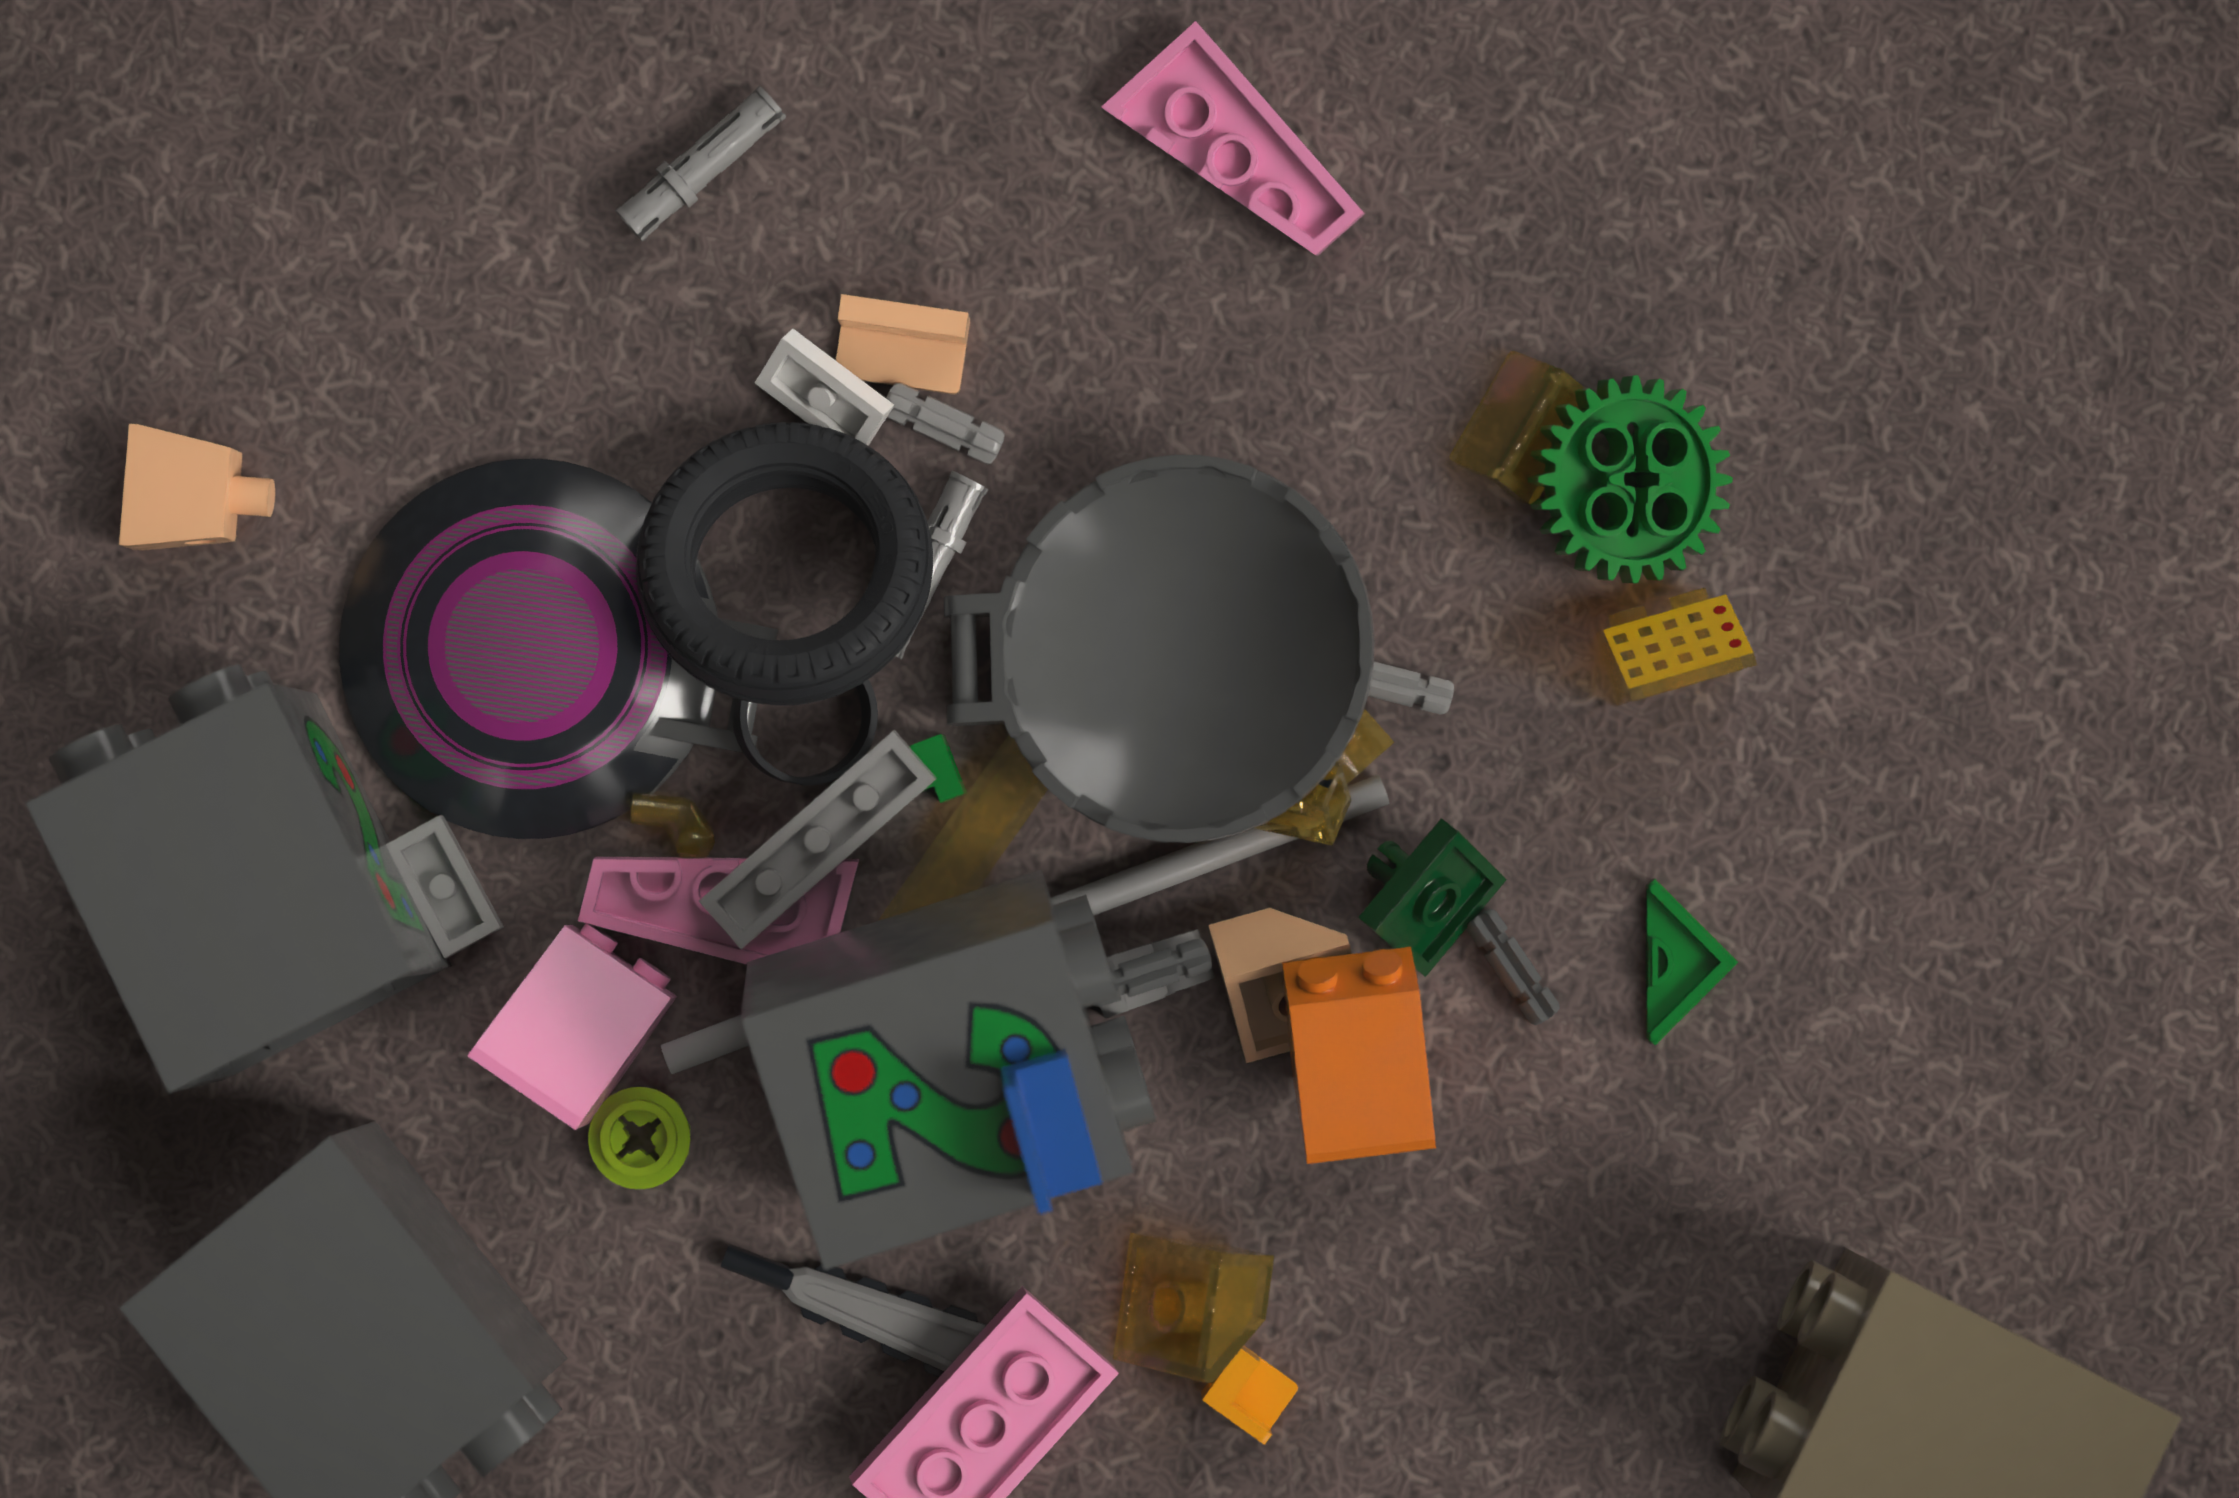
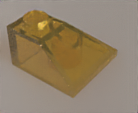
[1113,1233,1274,1383]

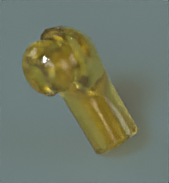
[630,793,715,858]

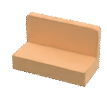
[836,294,970,394]

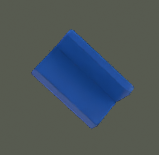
[1001,1050,1103,1214]

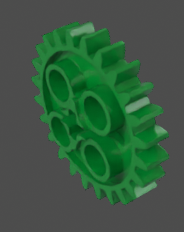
[1528,375,1733,583]

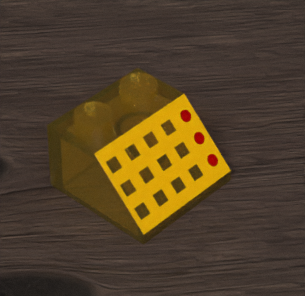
[1596,587,1757,706]

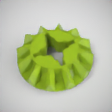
[588,1087,691,1189]

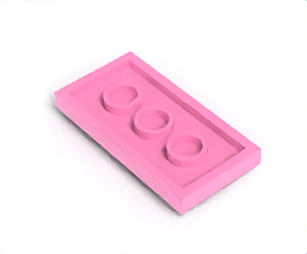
[849,1286,1119,1498]

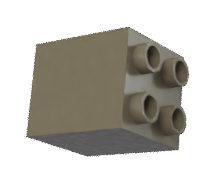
[1720,1248,2182,1498]

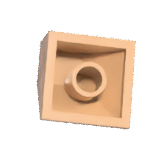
[1208,908,1352,1063]

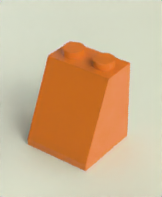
[1282,947,1436,1164]

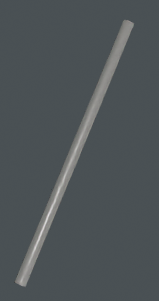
[661,775,1390,1075]

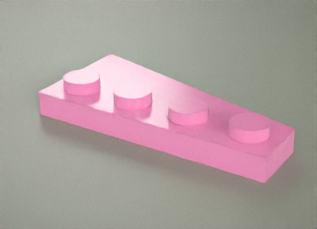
[1101,21,1365,256]
[578,857,859,964]

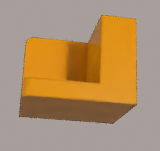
[1201,1341,1298,1445]

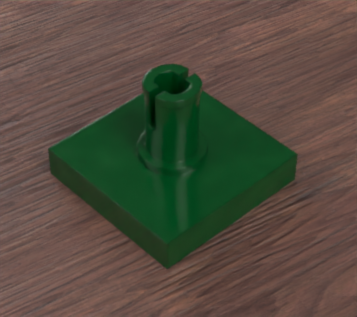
[1358,818,1507,977]

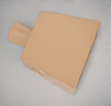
[119,424,275,550]

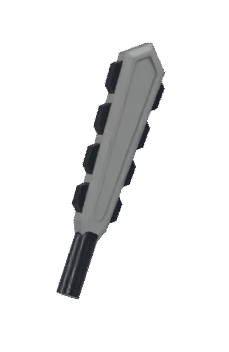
[720,1244,987,1378]

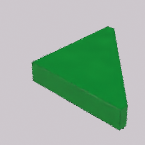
[1646,878,1738,1045]

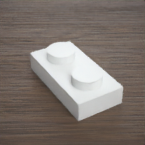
[755,329,894,446]

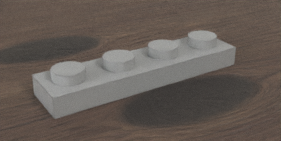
[699,730,937,949]

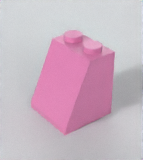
[468,923,677,1130]

